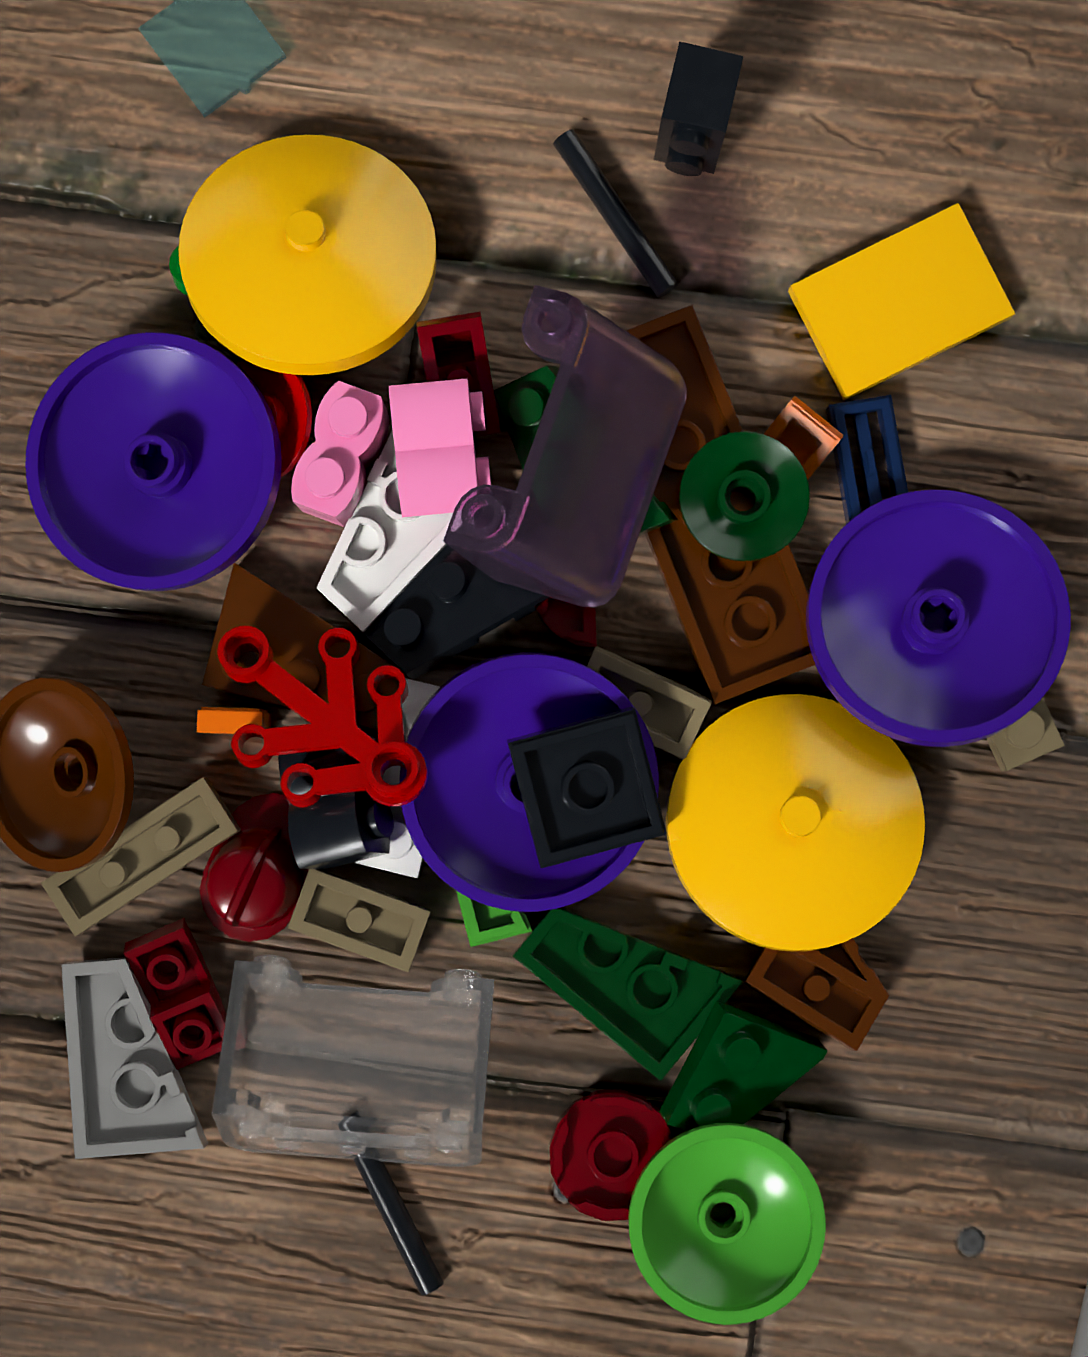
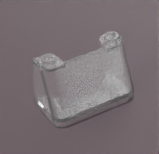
[211,955,495,1167]

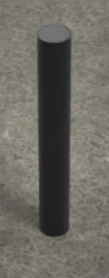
[553,129,678,298]
[335,1110,444,1296]

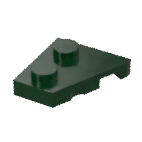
[659,1001,828,1131]

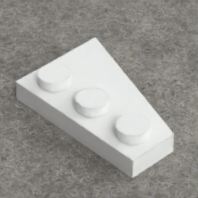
[317,429,494,632]

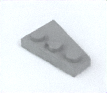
[61,957,208,1159]

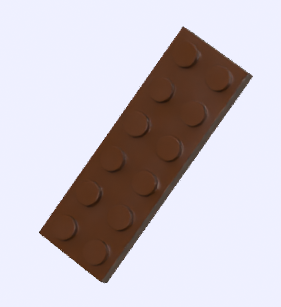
[574,305,815,705]

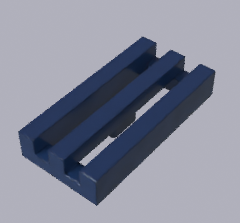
[826,395,908,524]

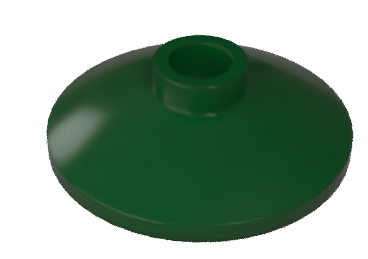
[679,431,810,561]

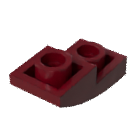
[123,918,236,1070]

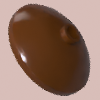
[0,677,134,872]

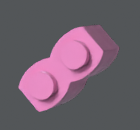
[389,378,492,517]
[291,381,389,527]

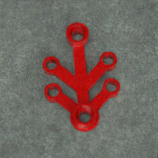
[217,626,428,808]

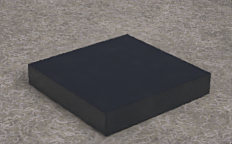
[507,707,667,868]

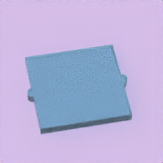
[138,0,286,118]

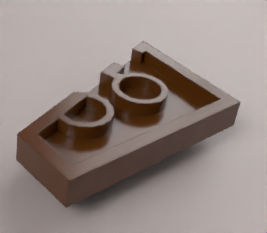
[202,563,404,730]

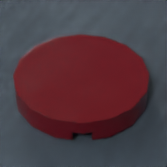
[549,1089,674,1221]

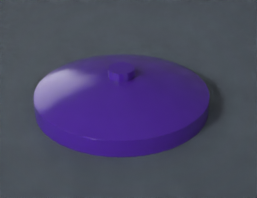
[25,332,282,591]
[806,490,1071,747]
[399,652,659,912]

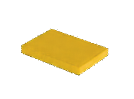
[788,203,1015,401]

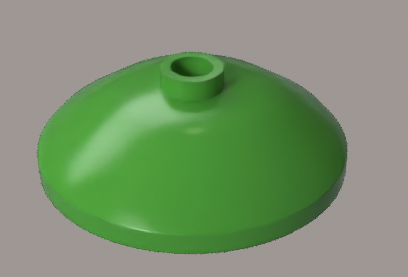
[628,1123,826,1325]

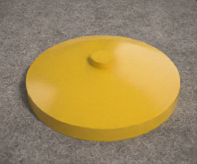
[178,135,436,375]
[666,694,925,952]

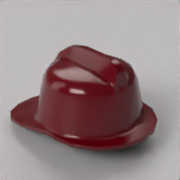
[199,793,309,942]

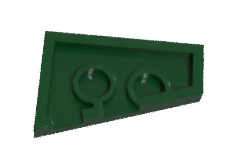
[512,908,743,1081]

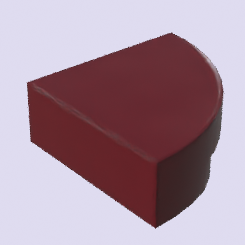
[535,584,597,649]

